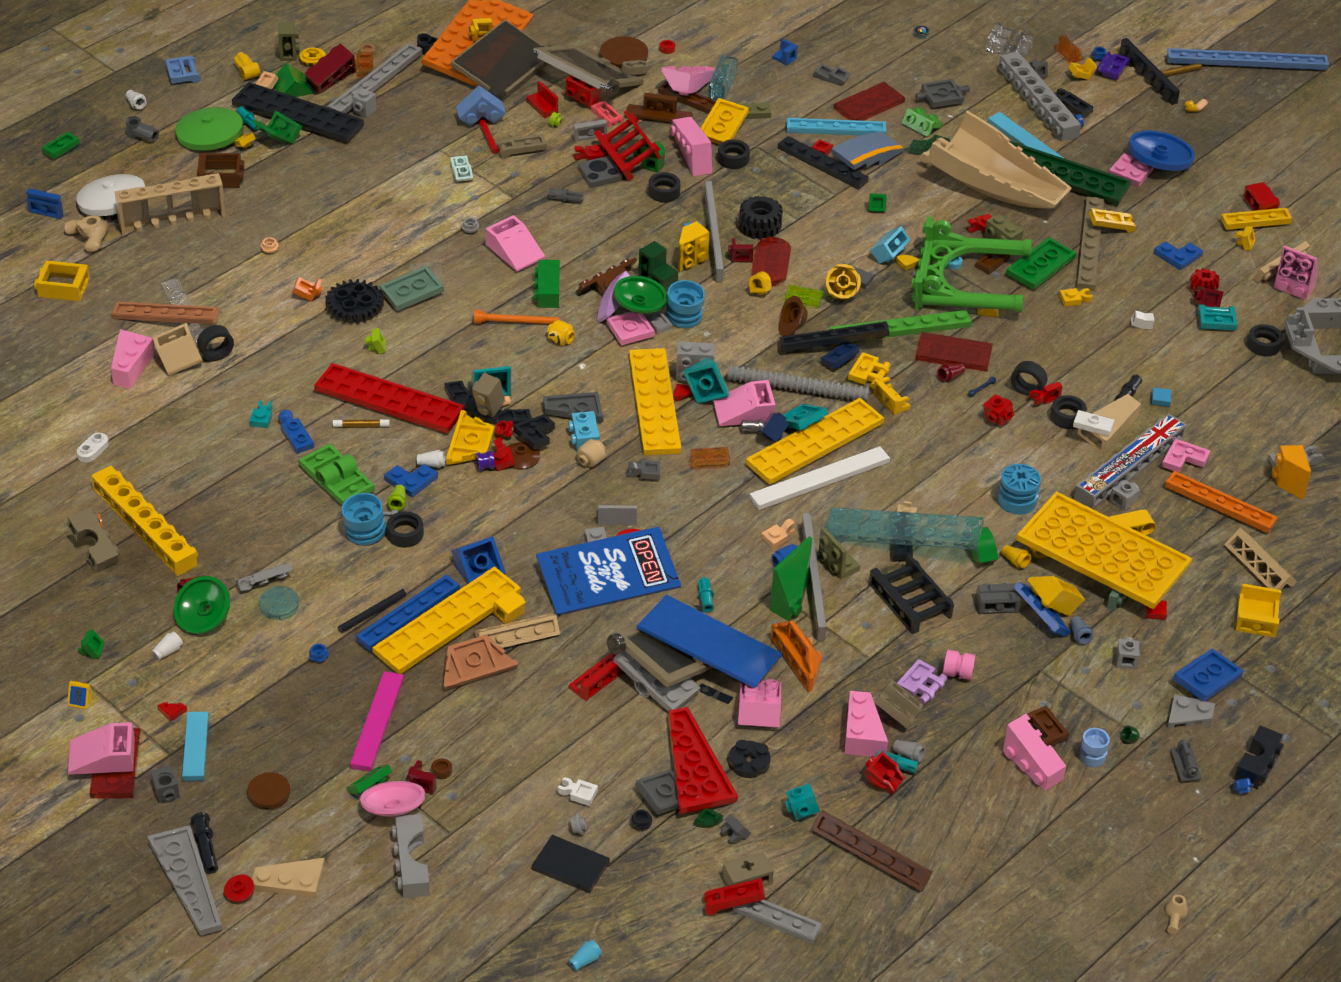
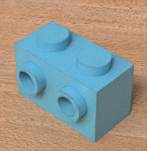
[870,226,911,264]
[569,411,600,452]

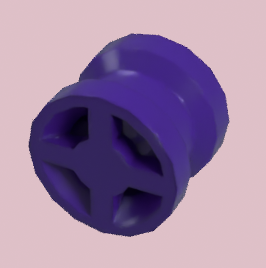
[475,450,495,471]

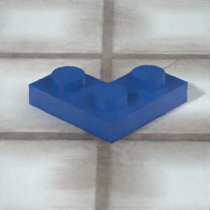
[1154,241,1203,270]
[384,464,438,498]

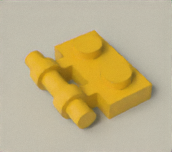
[848,352,890,389]

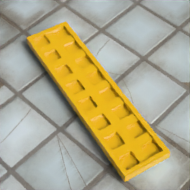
[629,348,681,456]
[746,398,884,485]
[373,566,521,674]

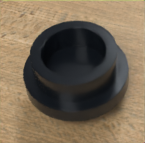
[631,809,652,830]

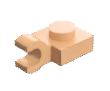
[761,518,796,549]

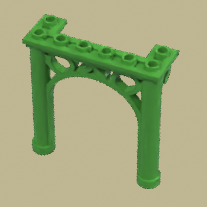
[912,216,1032,313]

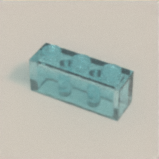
[708,55,738,101]

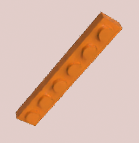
[1165,471,1278,533]

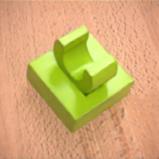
[365,328,386,354]

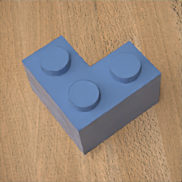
[456,85,506,127]

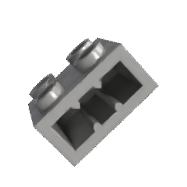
[676,342,715,382]

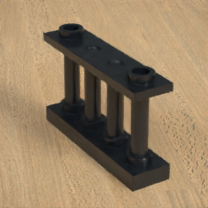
[869,554,954,634]

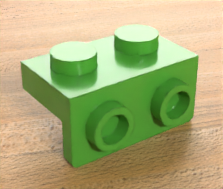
[902,107,943,136]

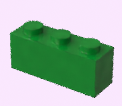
[534,260,560,308]

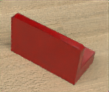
[526,81,558,118]

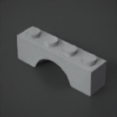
[392,814,430,898]

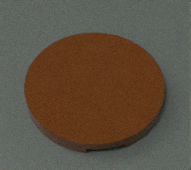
[600,36,648,69]

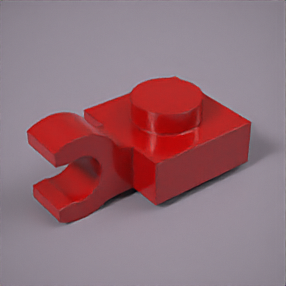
[574,145,604,161]
[966,214,992,233]
[1029,382,1063,405]
[493,437,515,471]

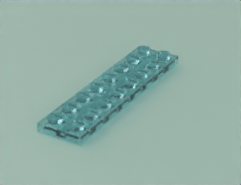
[825,508,984,550]

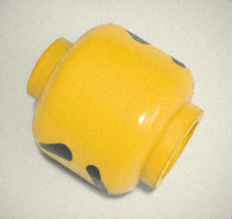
[547,320,575,346]

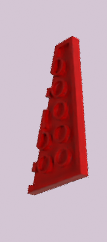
[668,707,738,814]

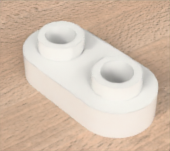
[77,433,109,463]

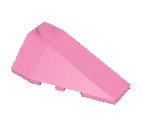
[661,66,721,96]

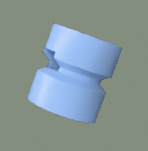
[1079,728,1110,767]

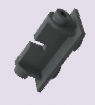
[1171,739,1202,782]

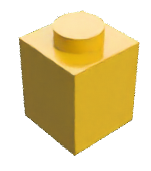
[493,589,526,624]

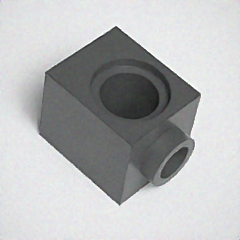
[151,765,180,803]

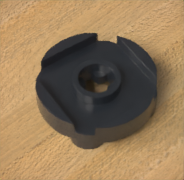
[728,739,771,778]

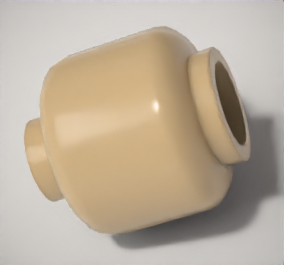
[578,439,606,467]

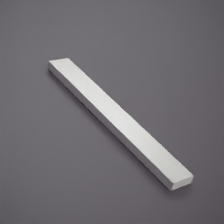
[749,446,890,510]

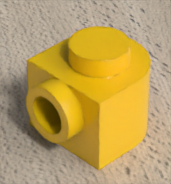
[749,272,772,295]

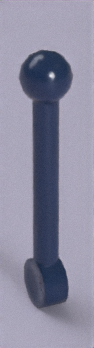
[968,377,996,397]

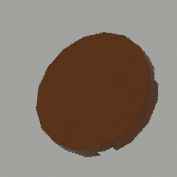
[248,772,290,810]

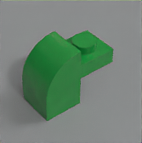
[634,139,665,173]
[962,527,998,563]

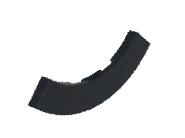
[444,380,532,427]

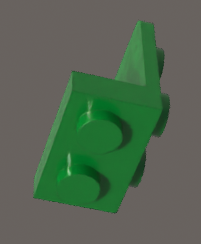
[252,111,303,144]

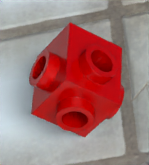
[983,394,1015,426]

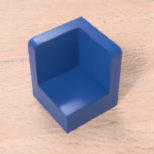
[772,38,798,66]

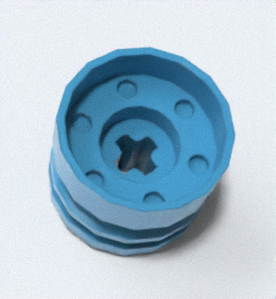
[665,280,705,328]
[998,464,1041,515]
[342,493,386,545]

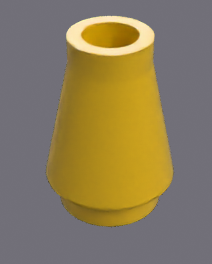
[1001,545,1031,568]

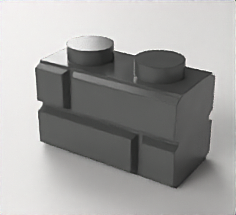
[976,583,1021,614]

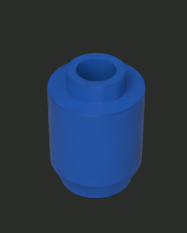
[771,544,798,567]

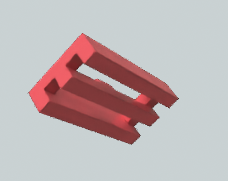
[591,101,623,127]

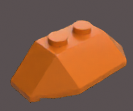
[770,620,822,693]

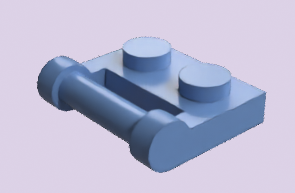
[165,56,201,84]

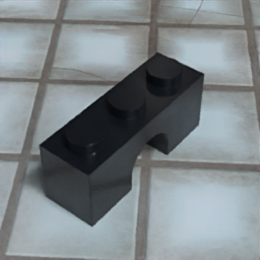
[1234,725,1284,790]

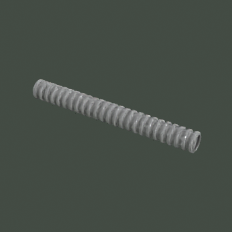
[727,365,870,402]

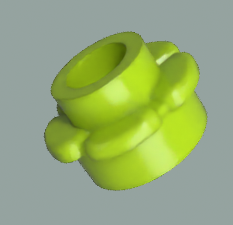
[548,112,562,128]

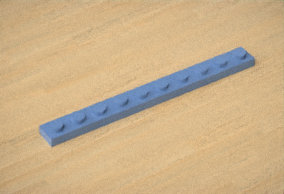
[1167,48,1329,70]

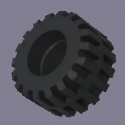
[739,196,783,239]

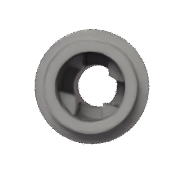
[893,740,926,762]

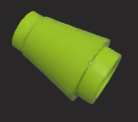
[387,485,406,511]

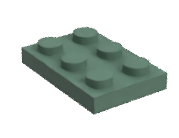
[379,266,444,311]

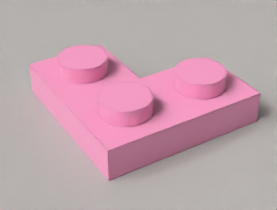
[1162,439,1211,473]

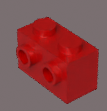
[566,75,602,108]

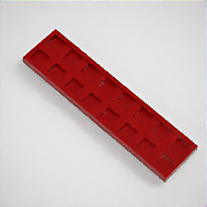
[314,363,464,434]

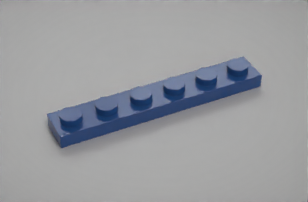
[356,575,460,651]

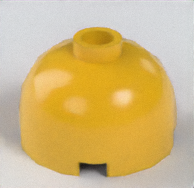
[825,264,861,300]

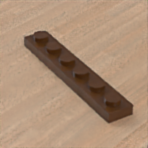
[812,810,933,891]

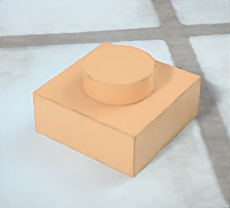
[256,71,279,89]

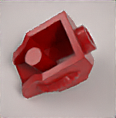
[864,751,905,794]

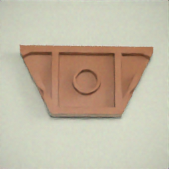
[443,635,518,691]

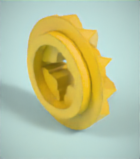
[299,47,326,66]

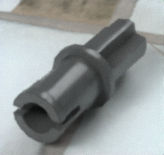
[549,188,584,203]

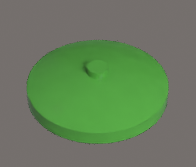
[175,107,244,151]

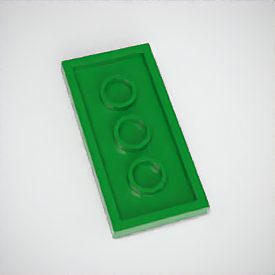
[1006,237,1077,290]

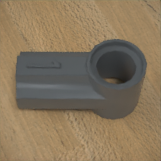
[126,116,159,143]

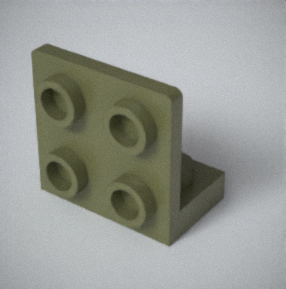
[818,527,860,580]

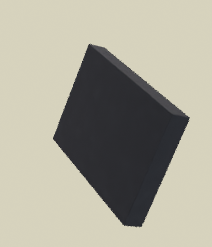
[532,835,610,893]

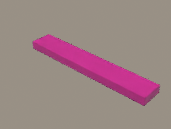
[350,671,404,772]

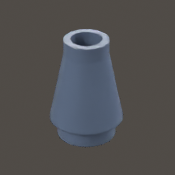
[1070,616,1093,644]

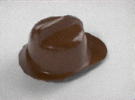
[778,296,808,336]

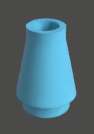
[568,939,602,971]

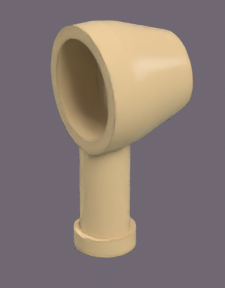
[1165,895,1188,935]

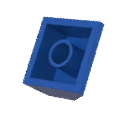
[451,536,506,584]

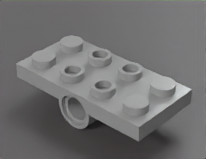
[613,635,701,712]

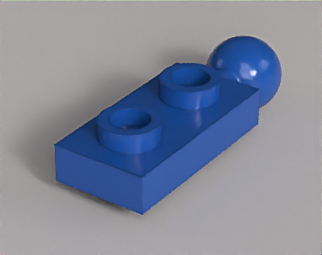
[278,410,314,454]

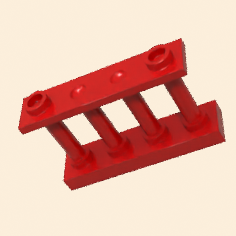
[594,110,662,181]

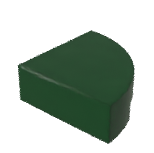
[694,808,723,828]

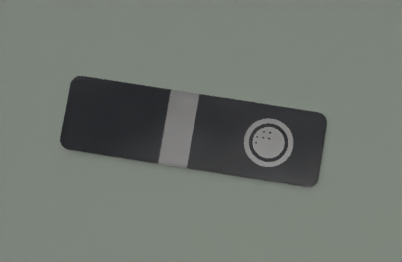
[699,684,733,704]

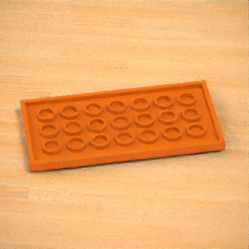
[421,0,534,87]

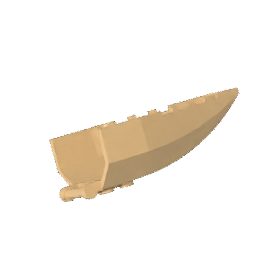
[920,110,1072,208]

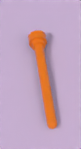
[474,310,560,324]

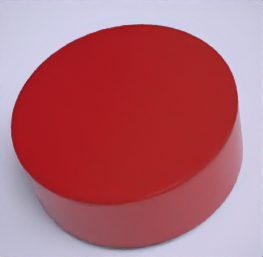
[659,40,676,54]

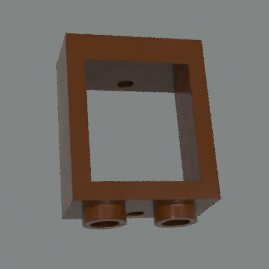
[197,153,245,188]

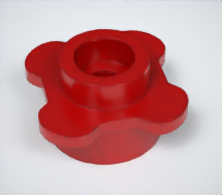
[495,421,513,438]

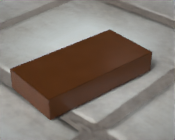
[975,253,1011,275]

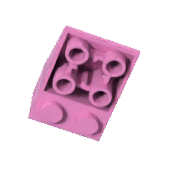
[485,215,545,272]
[1274,246,1318,300]
[713,380,776,426]
[738,679,781,727]
[68,722,135,775]

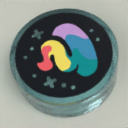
[913,25,930,39]

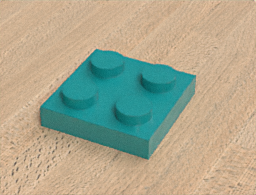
[782,403,828,431]

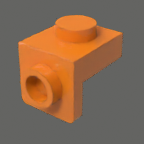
[292,276,322,302]

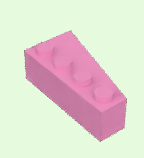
[670,117,712,176]

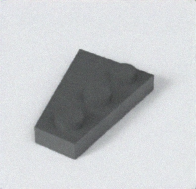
[543,392,603,422]

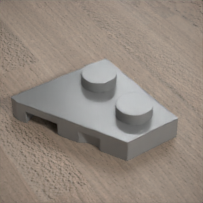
[1167,694,1215,729]

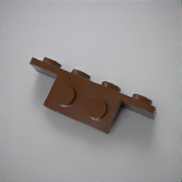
[625,93,693,122]
[576,257,637,296]

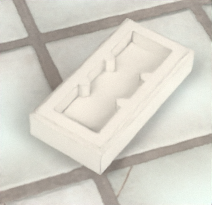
[1073,410,1115,436]

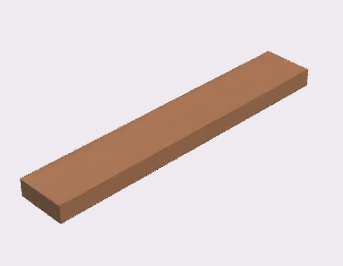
[111,302,220,324]

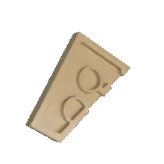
[252,858,325,898]

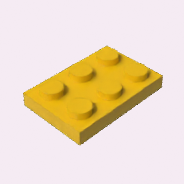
[701,98,749,145]

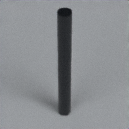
[337,589,406,633]

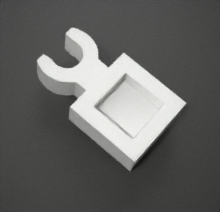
[558,777,598,806]

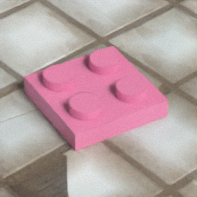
[1109,153,1154,187]
[607,311,655,346]

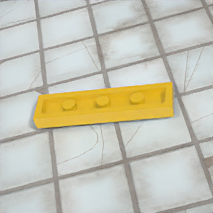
[1221,208,1292,230]

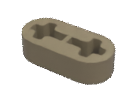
[621,60,649,75]

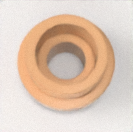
[261,237,279,253]

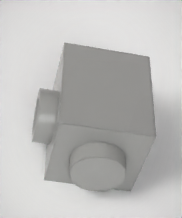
[352,88,377,118]

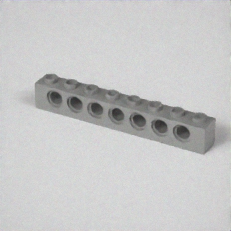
[998,51,1081,142]

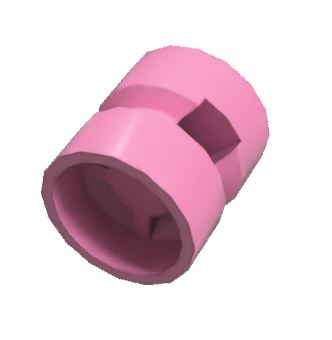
[943,649,976,680]

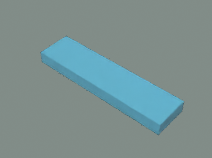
[182,712,209,781]

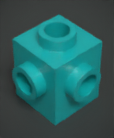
[785,783,820,820]

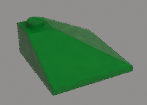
[770,536,812,621]

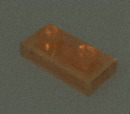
[690,447,730,467]

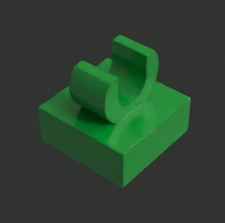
[868,193,887,212]
[78,629,105,659]

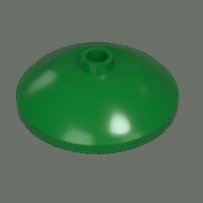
[614,276,667,314]
[173,576,230,634]

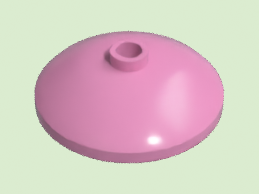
[360,781,425,818]

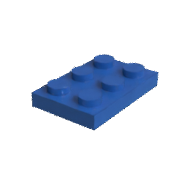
[1173,648,1244,701]

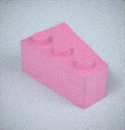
[1003,714,1066,791]

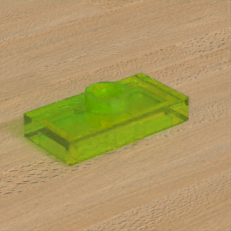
[785,284,824,307]

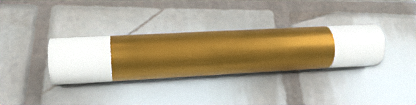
[333,419,390,427]

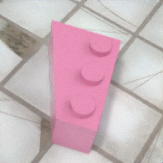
[111,329,155,389]
[844,691,888,757]

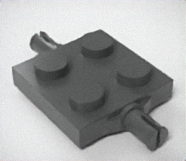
[915,79,970,108]

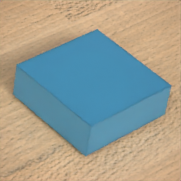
[1152,387,1172,407]

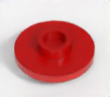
[224,874,255,902]

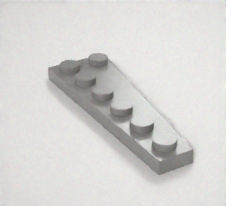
[148,825,222,936]

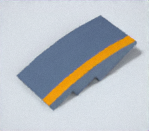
[832,132,904,170]

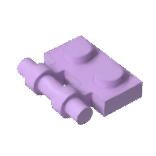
[897,659,947,704]

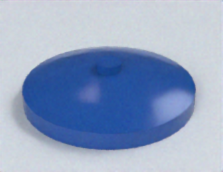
[1128,130,1195,171]

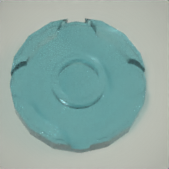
[259,586,300,620]

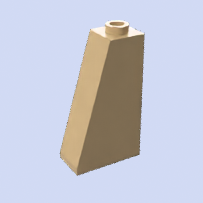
[1077,394,1141,454]

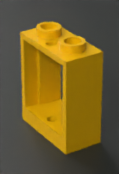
[34,260,90,301]

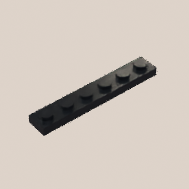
[1120,38,1180,105]
[778,136,869,190]
[779,321,890,352]

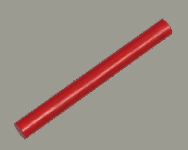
[478,116,499,154]

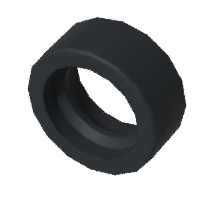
[718,139,750,169]
[648,172,681,202]
[1247,324,1283,357]
[197,325,234,361]
[1010,361,1048,396]
[1050,395,1087,429]
[386,511,424,548]

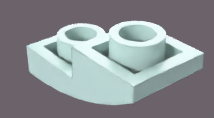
[450,155,473,182]

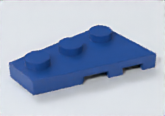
[1014,582,1071,637]

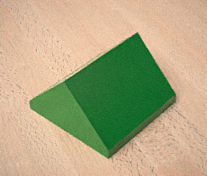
[274,63,312,97]

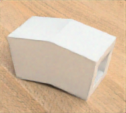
[1131,311,1154,329]

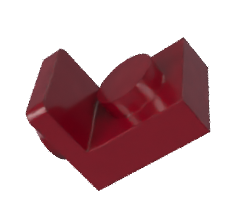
[728,238,754,262]
[1193,285,1224,307]
[407,760,437,795]

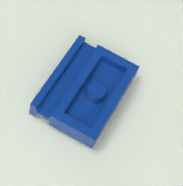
[26,188,64,219]

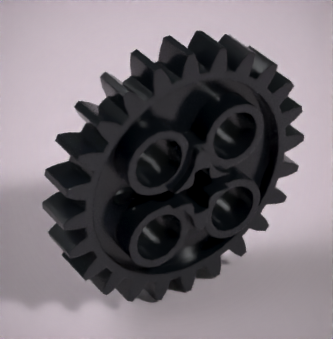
[325,279,384,323]

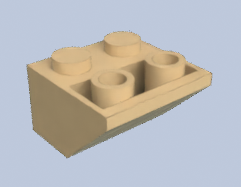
[153,323,203,376]

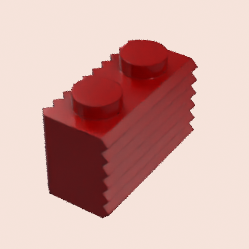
[1243,182,1280,211]

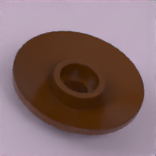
[506,442,540,470]

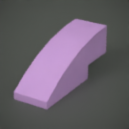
[597,271,630,323]

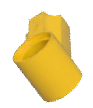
[234,52,261,80]

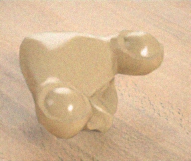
[64,215,108,252]

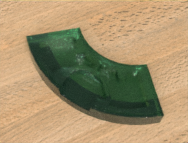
[907,135,950,155]

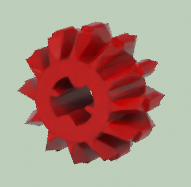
[1190,268,1220,292]

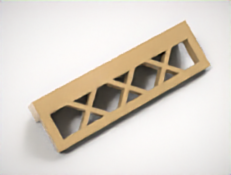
[1224,528,1297,590]
[474,613,560,648]

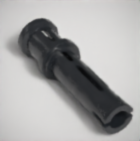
[190,812,218,874]

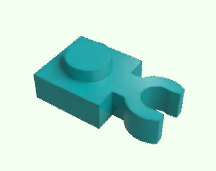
[249,400,273,428]

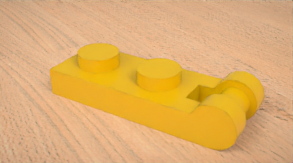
[1089,208,1136,233]

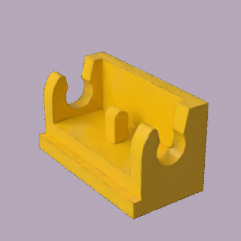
[873,377,911,415]

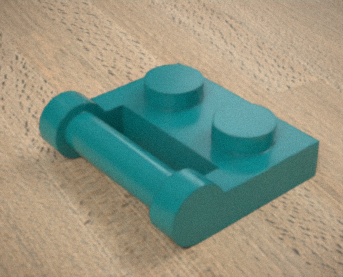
[1198,304,1238,330]

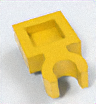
[1059,288,1093,307]

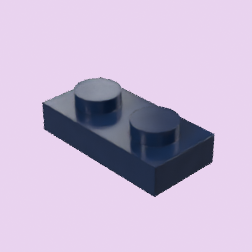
[821,342,860,369]

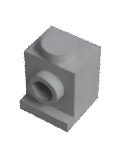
[1109,480,1140,511]
[1116,637,1140,669]

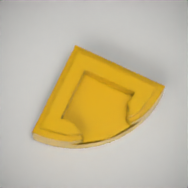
[895,255,919,271]

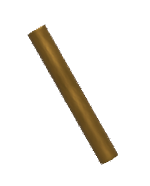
[1161,63,1202,76]

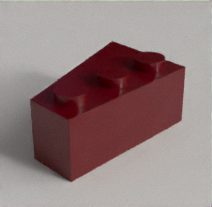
[304,43,357,94]

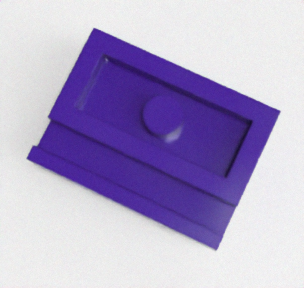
[1096,51,1130,80]

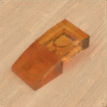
[356,52,373,76]

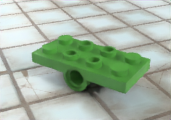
[299,443,375,506]

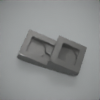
[813,63,851,84]

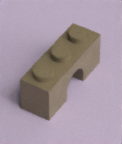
[67,507,119,573]

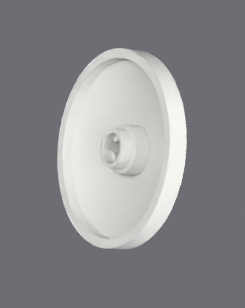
[76,174,145,216]

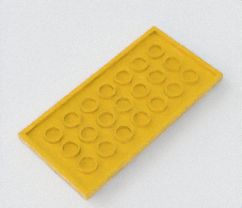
[1016,491,1193,609]

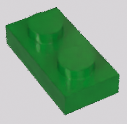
[42,132,80,159]
[346,764,392,795]

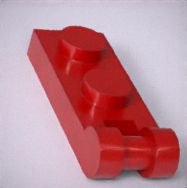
[704,878,765,915]

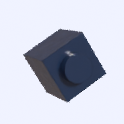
[758,412,790,443]

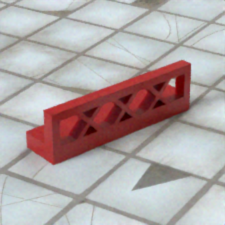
[568,643,626,701]

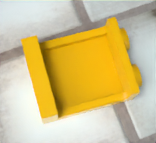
[1236,584,1281,638]

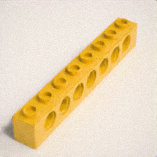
[91,466,198,576]

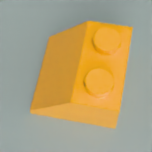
[1272,445,1311,499]

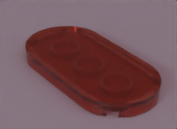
[752,237,791,286]

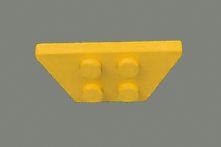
[446,410,494,465]

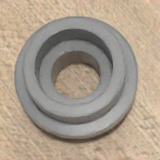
[462,217,479,233]
[571,813,587,835]

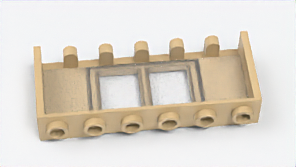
[114,173,226,236]

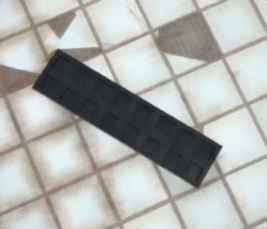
[232,82,364,143]

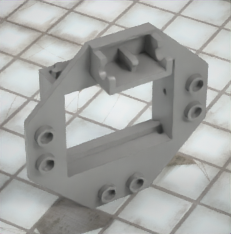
[1284,298,1341,374]

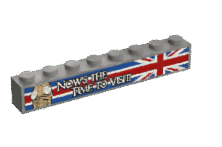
[1074,414,1187,509]

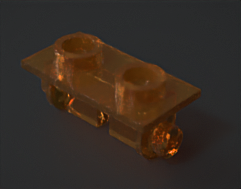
[1054,35,1084,63]

